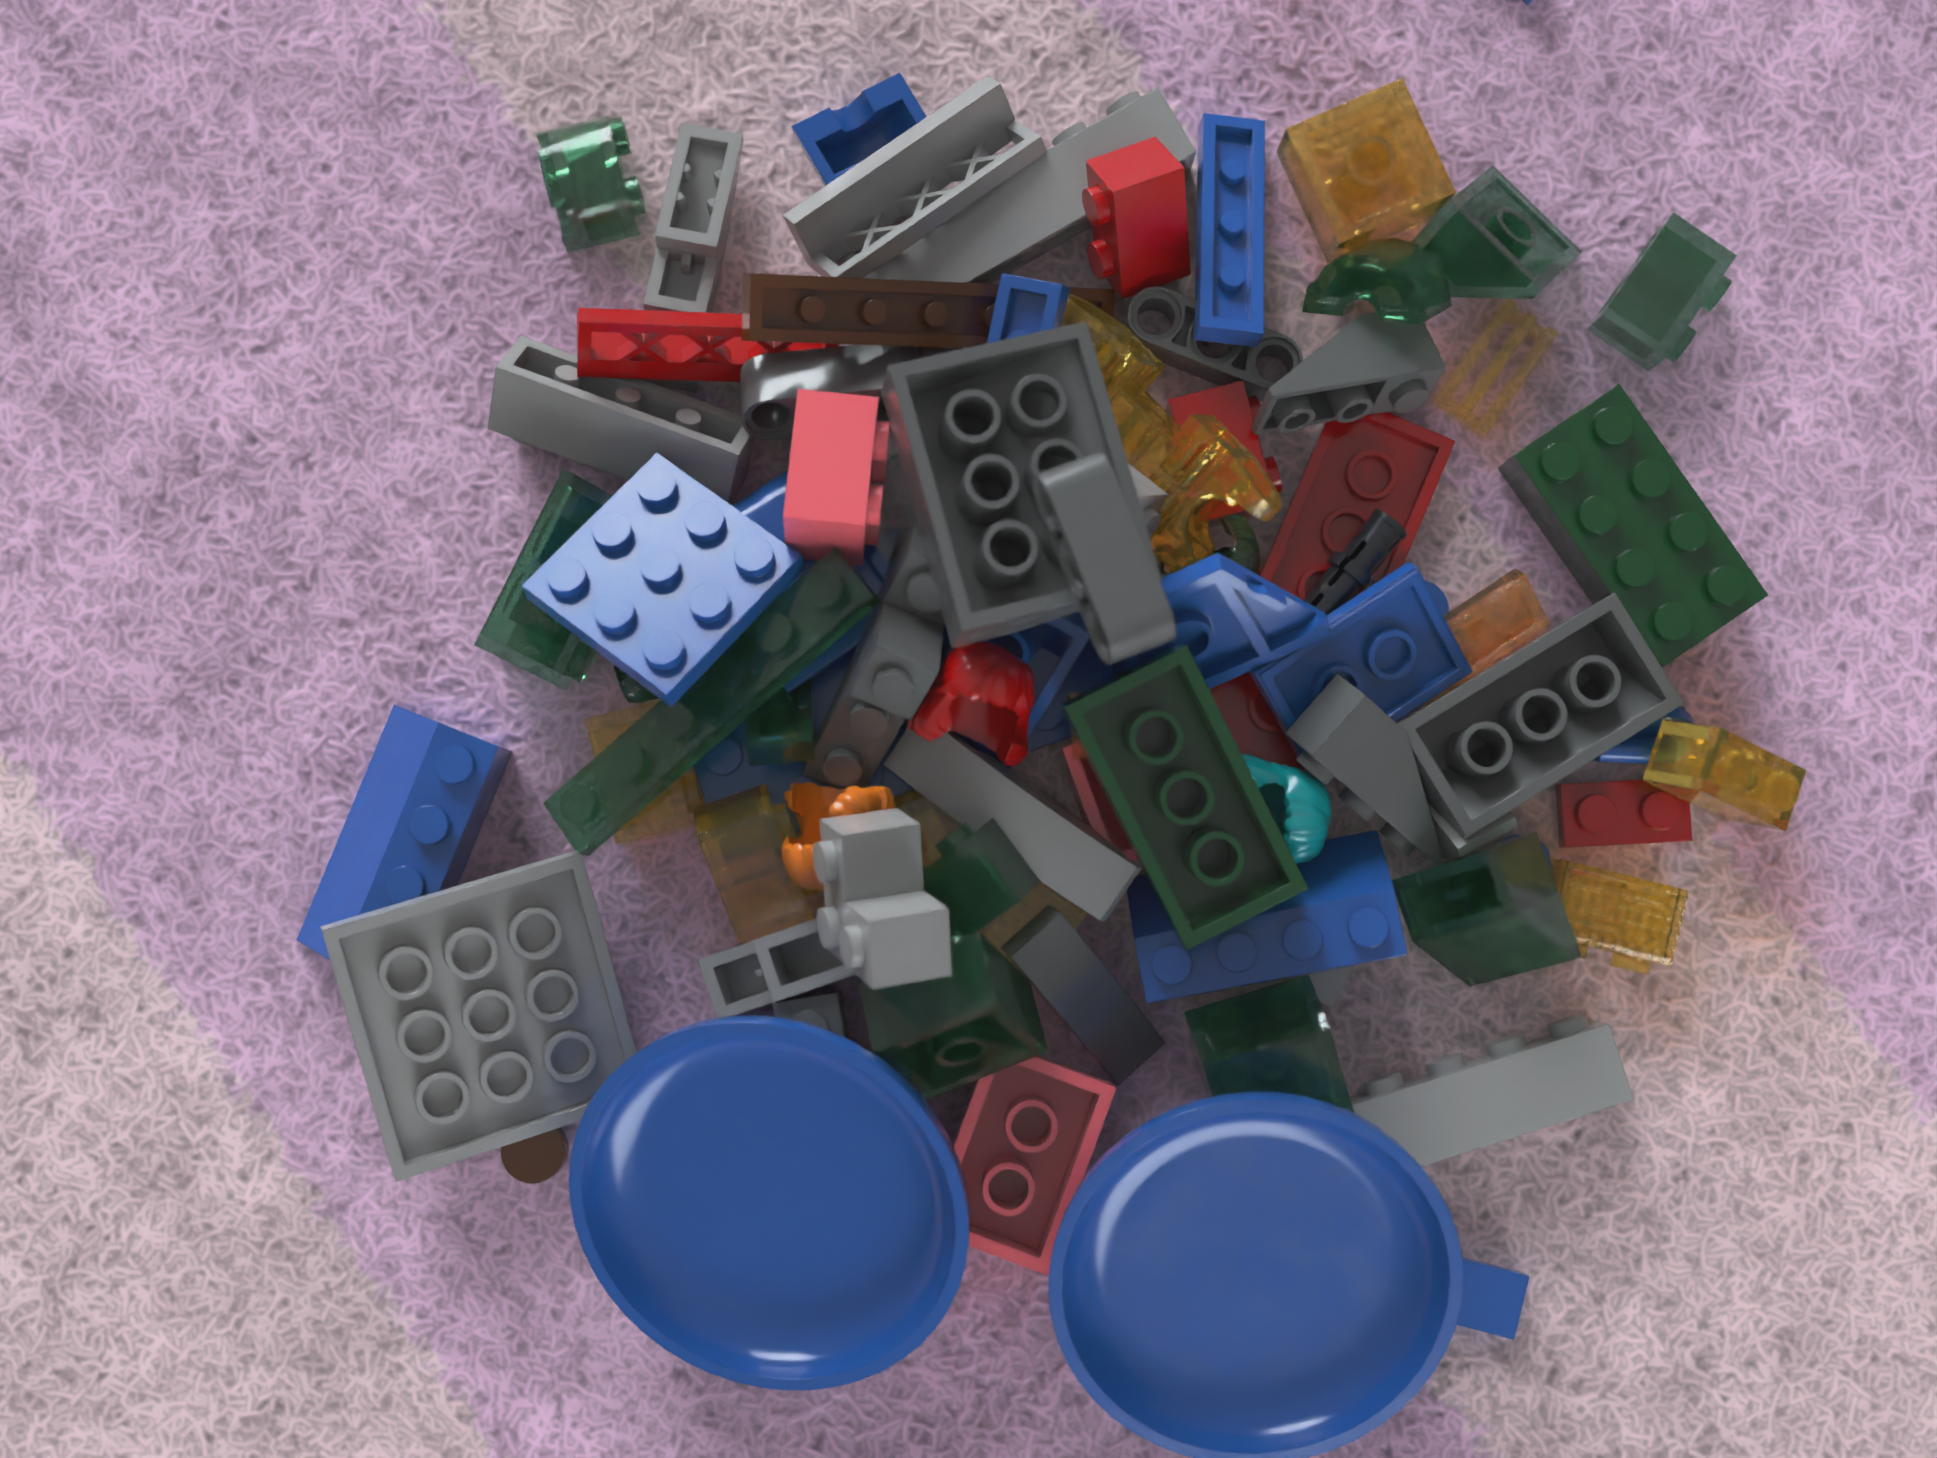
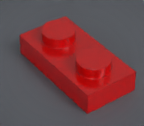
[1555,777,1693,848]

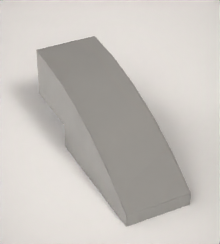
[698,918,856,1018]

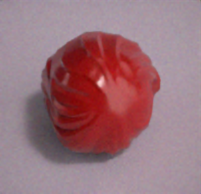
[907,641,1035,766]

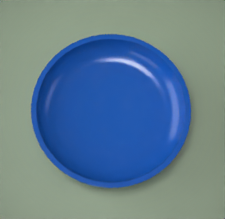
[569,1015,969,1391]
[1048,1092,1464,1458]

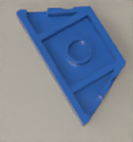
[1098,553,1332,689]

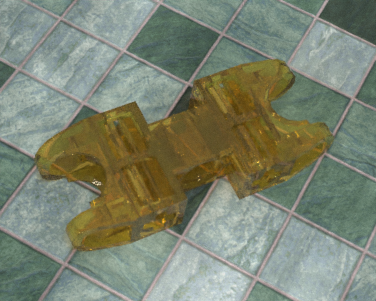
[1062,294,1282,572]

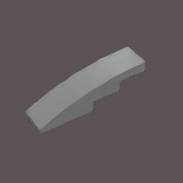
[643,123,744,393]
[884,727,1142,921]

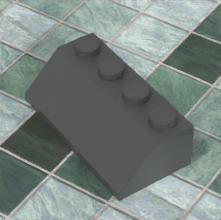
[1397,593,1685,838]

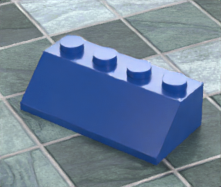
[297,705,513,960]
[1127,830,1407,1004]

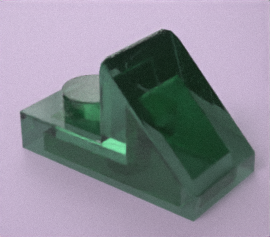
[746,662,818,766]

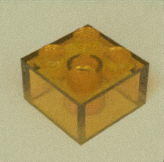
[1276,78,1456,264]

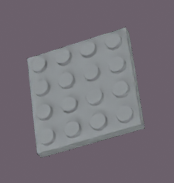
[320,850,637,1182]

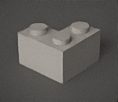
[813,808,952,989]

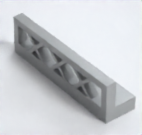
[783,76,1047,278]

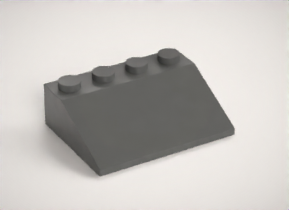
[881,321,1162,648]

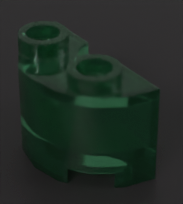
[536,115,646,253]
[1302,237,1452,325]

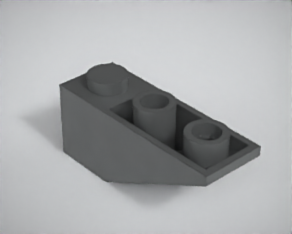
[1251,306,1446,435]
[1285,674,1443,864]

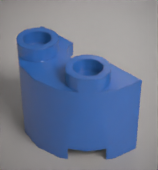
[791,73,927,186]

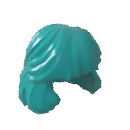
[1241,754,1332,864]

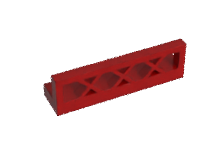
[577,308,839,382]

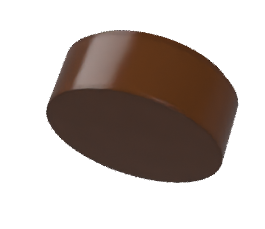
[501,1127,569,1184]

